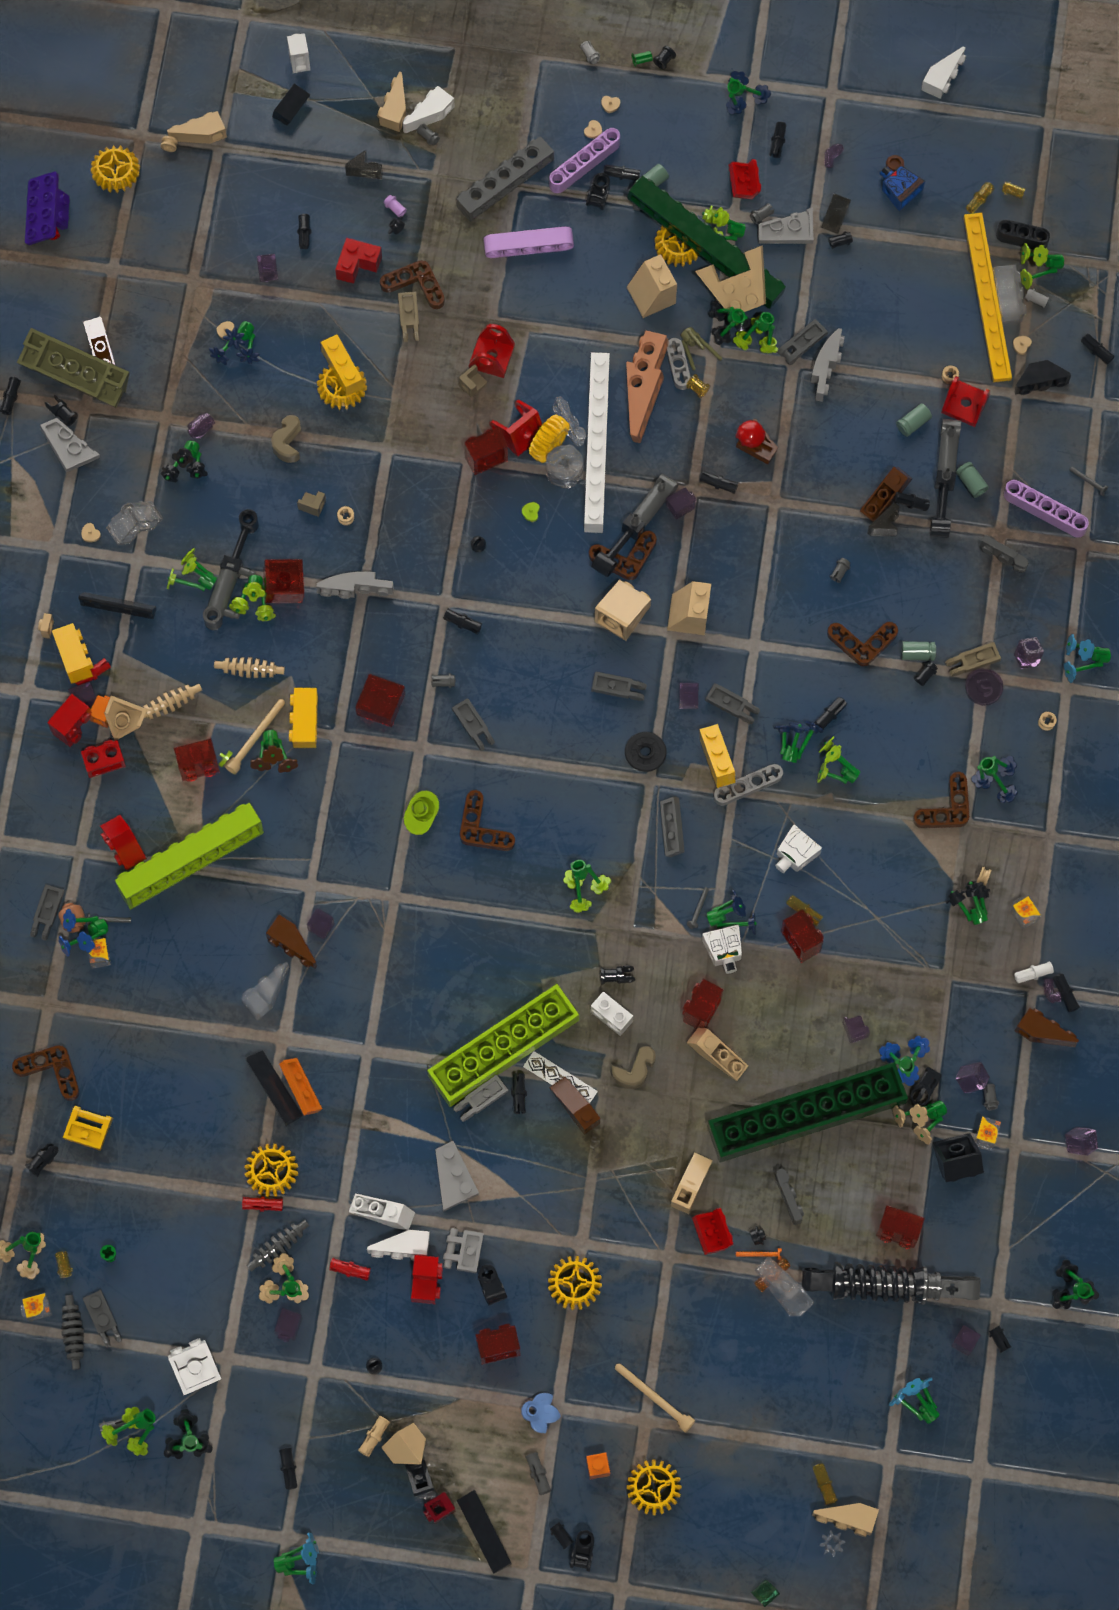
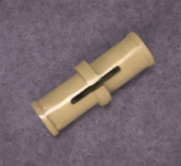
[358,1416,390,1457]

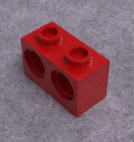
[81,740,126,778]

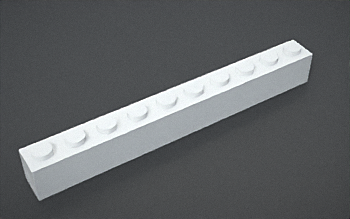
[584,353,610,533]

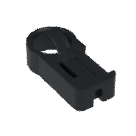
[910,1067,942,1107]

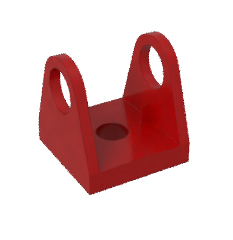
[469,324,515,378]
[941,376,990,427]
[489,400,542,456]

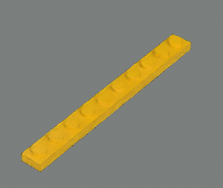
[963,213,1012,382]

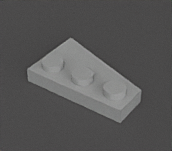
[758,207,814,244]
[40,418,100,473]
[435,1141,479,1212]

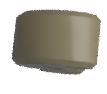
[271,415,301,463]
[612,1046,656,1089]

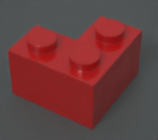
[335,238,382,284]
[47,694,92,747]
[100,815,147,870]
[411,1255,443,1304]

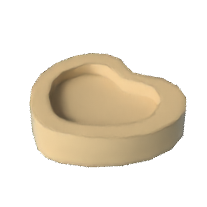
[601,96,620,113]
[584,120,602,139]
[217,321,235,341]
[1013,336,1032,355]
[81,523,101,542]

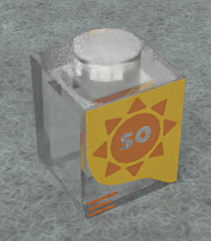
[1010,896,1041,930]
[88,937,111,969]
[974,1116,1001,1149]
[20,1293,52,1322]

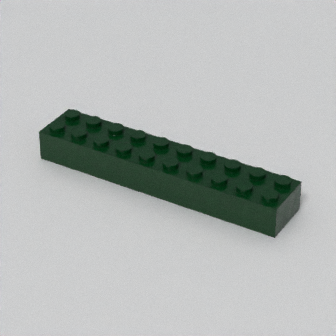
[707,1062,908,1163]

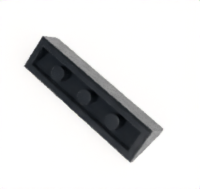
[78,592,156,619]
[245,1051,303,1126]
[457,1490,512,1574]

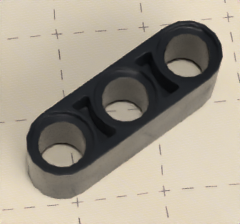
[996,220,1050,250]

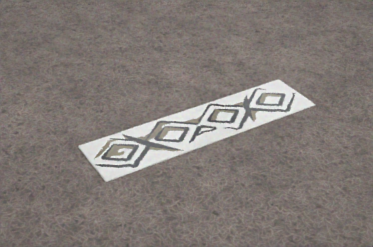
[523,1051,598,1104]

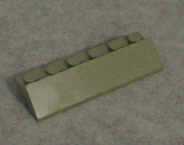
[17,328,130,408]

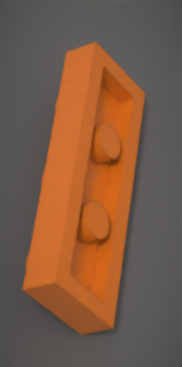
[279,1058,322,1115]

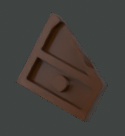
[736,418,778,464]

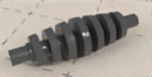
[246,1220,309,1272]
[62,1295,84,1370]

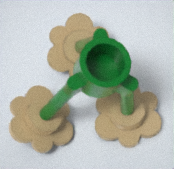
[892,1100,947,1145]
[0,1232,46,1279]
[259,1253,309,1304]

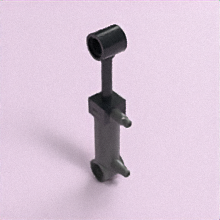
[930,419,961,538]
[591,473,679,577]
[203,509,259,630]

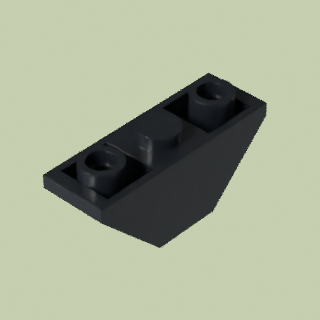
[1014,360,1071,395]

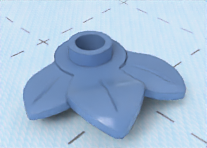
[521,1393,561,1433]

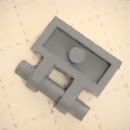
[443,1228,484,1274]

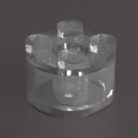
[546,444,583,488]

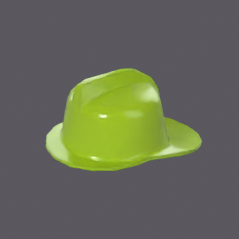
[404,790,439,835]

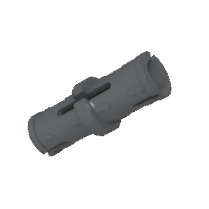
[525,1452,552,1495]

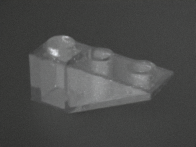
[241,961,290,1020]
[755,1257,814,1316]

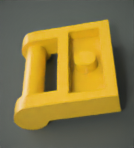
[63,1106,113,1151]

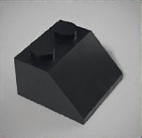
[933,1133,984,1182]

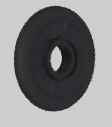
[625,732,667,772]

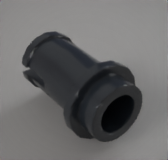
[829,231,853,249]
[914,661,938,686]
[989,1326,1011,1353]
[550,1522,574,1549]

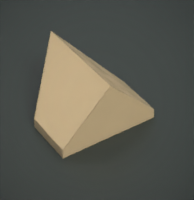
[104,696,147,741]
[381,1423,426,1464]

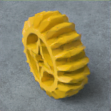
[91,145,140,193]
[655,226,700,267]
[317,365,367,410]
[529,414,569,463]
[245,1144,298,1197]
[548,1256,602,1310]
[627,1459,682,1516]

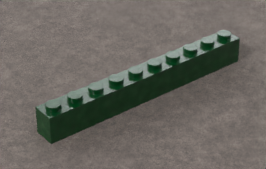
[627,176,786,309]

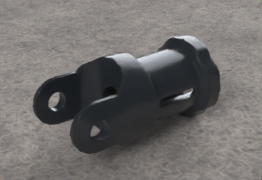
[45,395,78,426]
[600,966,635,985]
[25,1143,59,1177]

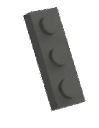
[660,796,685,858]

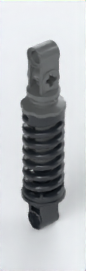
[801,1262,981,1305]

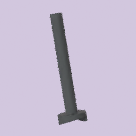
[1070,467,1109,496]
[687,887,709,929]
[86,913,131,925]

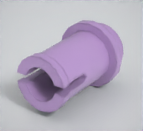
[384,195,407,218]

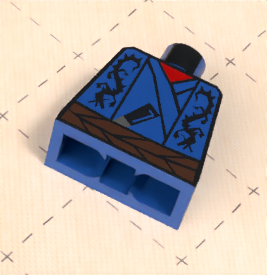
[880,166,925,211]

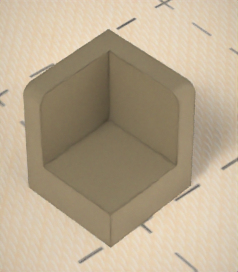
[459,364,487,398]
[297,491,326,517]

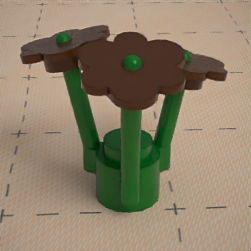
[250,730,298,773]

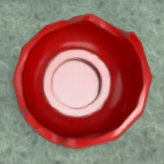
[736,420,766,448]

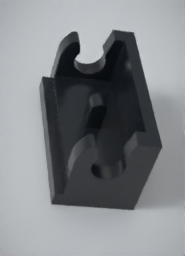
[272,83,310,126]

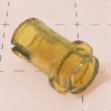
[1002,181,1026,199]
[55,1251,73,1278]

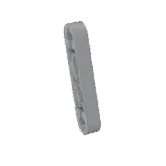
[714,764,783,806]

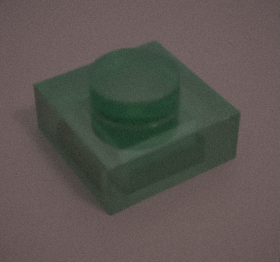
[751,1580,780,1607]

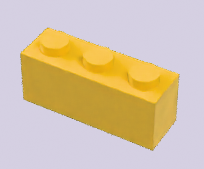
[321,334,363,396]
[52,623,94,684]
[289,688,318,748]
[699,724,735,788]

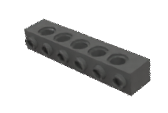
[456,136,554,222]

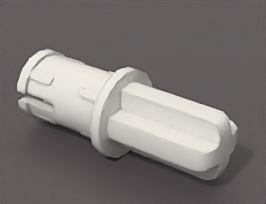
[1014,961,1054,983]

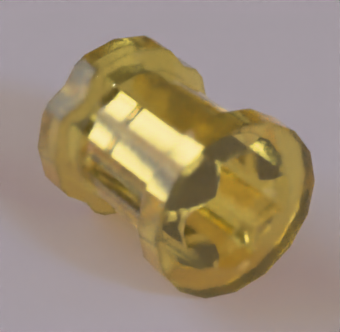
[686,374,710,398]

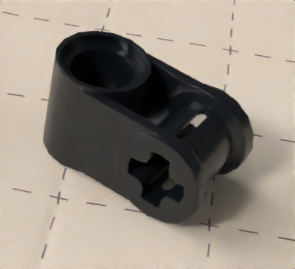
[586,173,610,210]
[478,1265,507,1306]
[570,1530,594,1572]

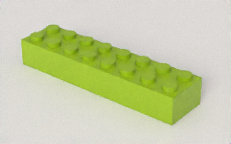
[115,803,264,910]
[427,984,579,1107]

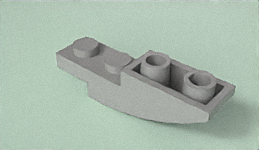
[811,328,845,402]
[316,571,394,599]

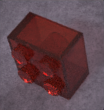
[464,427,508,476]
[263,559,304,603]
[355,674,406,727]
[174,738,220,782]
[781,909,824,963]
[682,979,724,1029]
[876,1205,925,1249]
[475,1324,521,1365]

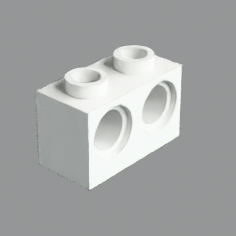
[287,34,310,73]
[590,992,633,1036]

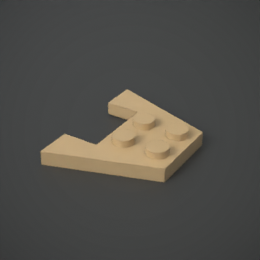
[695,245,766,314]

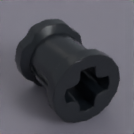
[653,45,676,70]

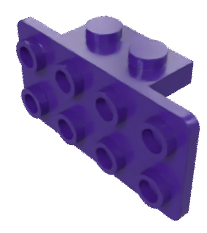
[25,171,70,245]

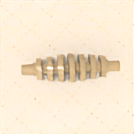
[214,657,285,678]
[143,684,202,720]

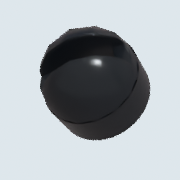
[471,536,486,552]
[366,1358,382,1375]

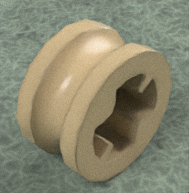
[160,136,178,152]
[942,365,959,384]
[337,506,354,525]
[1038,712,1057,731]
[977,867,992,886]

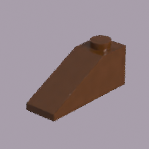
[549,1076,601,1135]

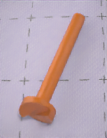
[736,1248,782,1260]

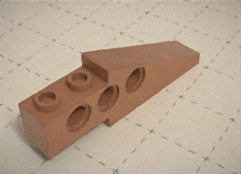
[626,330,669,443]

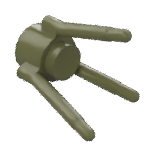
[681,327,722,371]

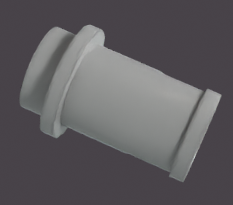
[580,41,600,64]
[1025,288,1049,308]

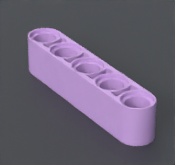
[549,128,620,193]
[483,227,574,258]
[1004,480,1089,537]

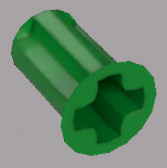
[632,51,653,67]
[100,1245,116,1262]

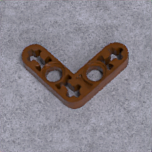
[380,260,445,309]
[589,531,657,580]
[827,622,898,666]
[913,772,969,828]
[460,790,515,851]
[12,1045,79,1101]

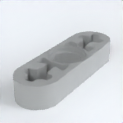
[666,338,691,390]

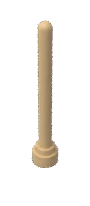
[224,699,285,775]
[615,1364,696,1433]

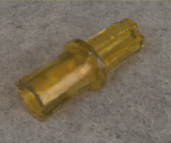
[966,182,995,214]
[786,895,823,926]
[813,1463,838,1505]

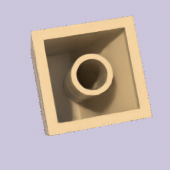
[627,254,677,318]
[595,580,651,641]
[667,581,711,635]

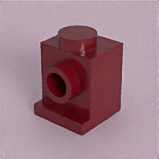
[423,1492,456,1524]

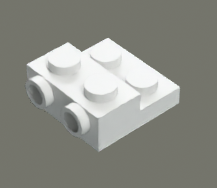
[168,1338,221,1395]

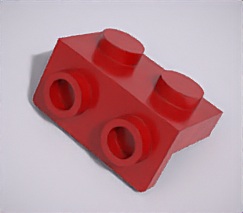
[729,159,761,200]
[692,1208,733,1255]

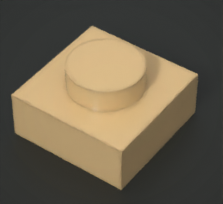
[38,613,54,638]

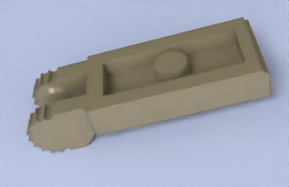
[398,292,419,342]
[945,642,1001,677]

